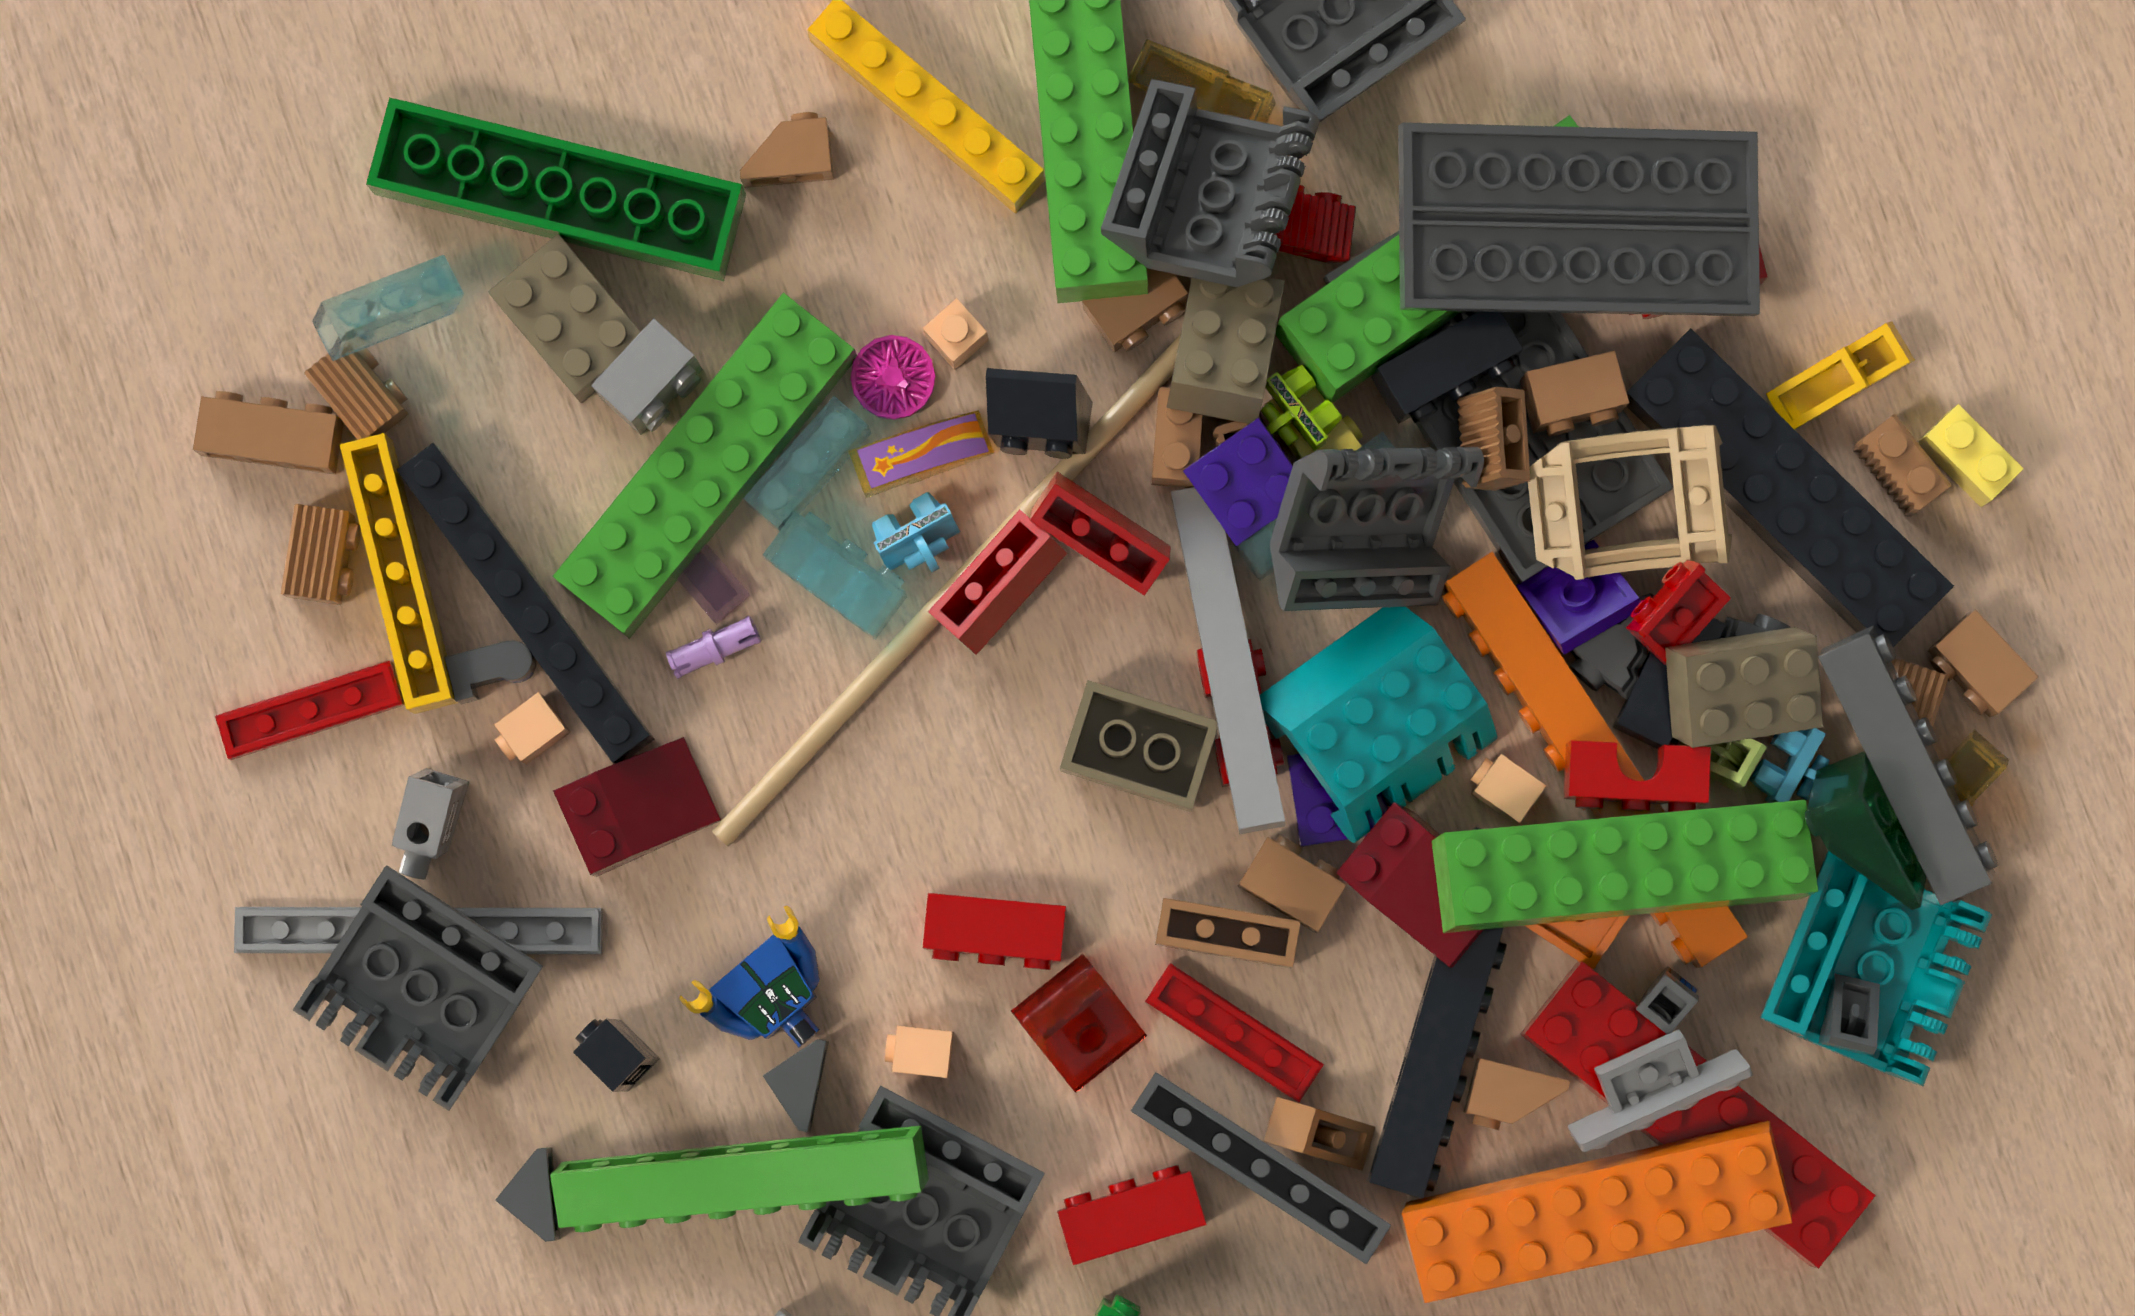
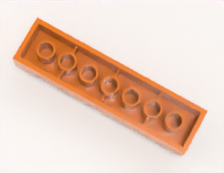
[1402,1121,1792,1303]

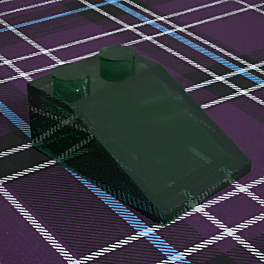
[1805,751,1927,910]

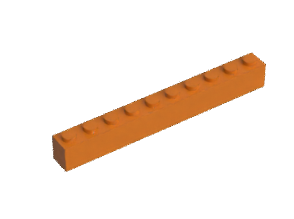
[1442,551,1748,968]

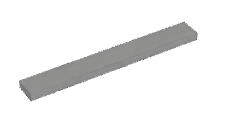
[1171,487,1285,835]
[234,907,603,954]

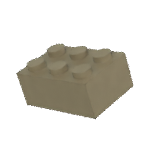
[488,234,640,403]
[1166,277,1285,424]
[1665,627,1823,748]
[1060,680,1218,812]

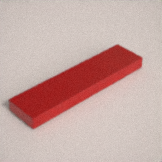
[215,661,405,760]
[1145,963,1324,1103]

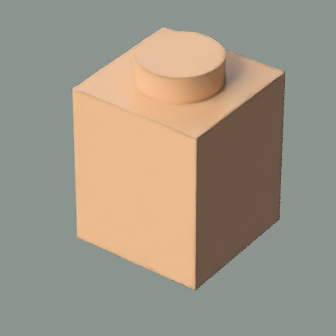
[923,298,989,370]
[494,692,570,765]
[1470,754,1546,825]
[885,1026,954,1078]

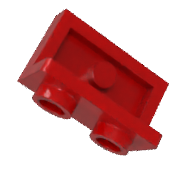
[1626,560,1731,666]

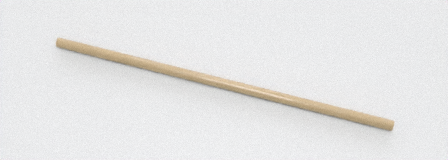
[712,334,1181,847]

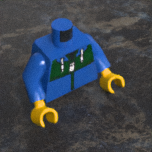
[679,906,820,1048]

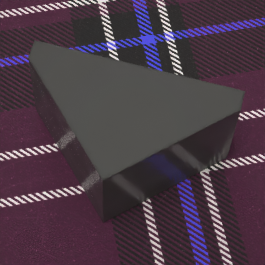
[1818,973,1880,1054]
[763,1039,829,1132]
[495,1147,561,1242]

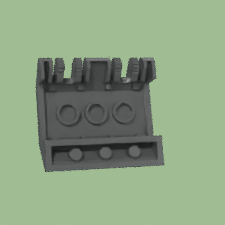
[1223,0,1466,122]
[1101,79,1320,287]
[1270,447,1484,611]
[293,865,543,1111]
[798,1086,1045,1316]

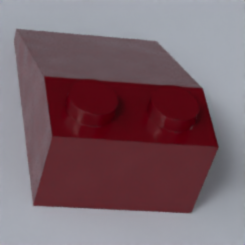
[553,737,721,877]
[1336,802,1484,968]

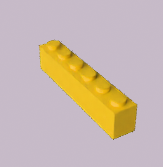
[807,0,1045,214]
[340,433,458,714]

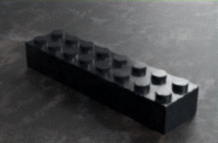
[1626,328,1954,647]

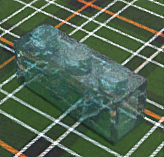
[312,255,464,361]
[743,396,871,535]
[763,511,908,640]

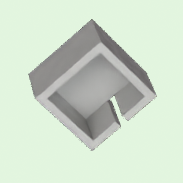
[591,318,703,435]

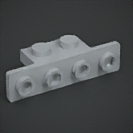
[1568,1030,1753,1152]

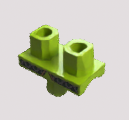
[1260,365,1342,452]

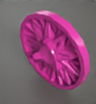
[850,335,936,420]

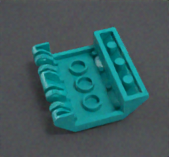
[1259,606,1498,843]
[1760,846,1992,1086]

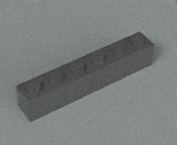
[1818,625,1998,905]
[1130,1072,1391,1264]

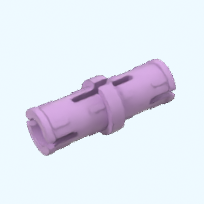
[666,616,761,679]

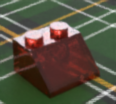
[1011,954,1147,1093]

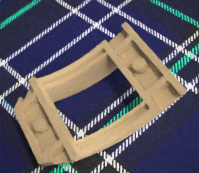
[1528,425,1732,580]

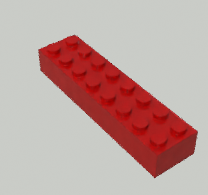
[1520,961,1876,1269]

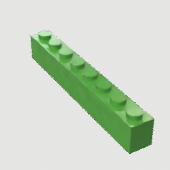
[550,1125,929,1232]

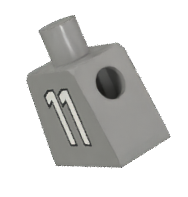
[392,768,470,880]

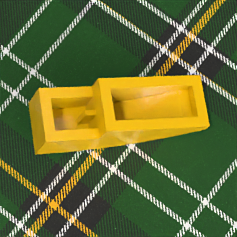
[1766,321,1915,430]

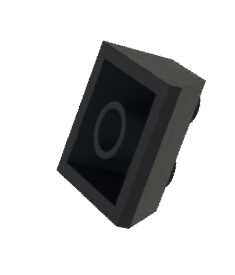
[986,368,1093,459]

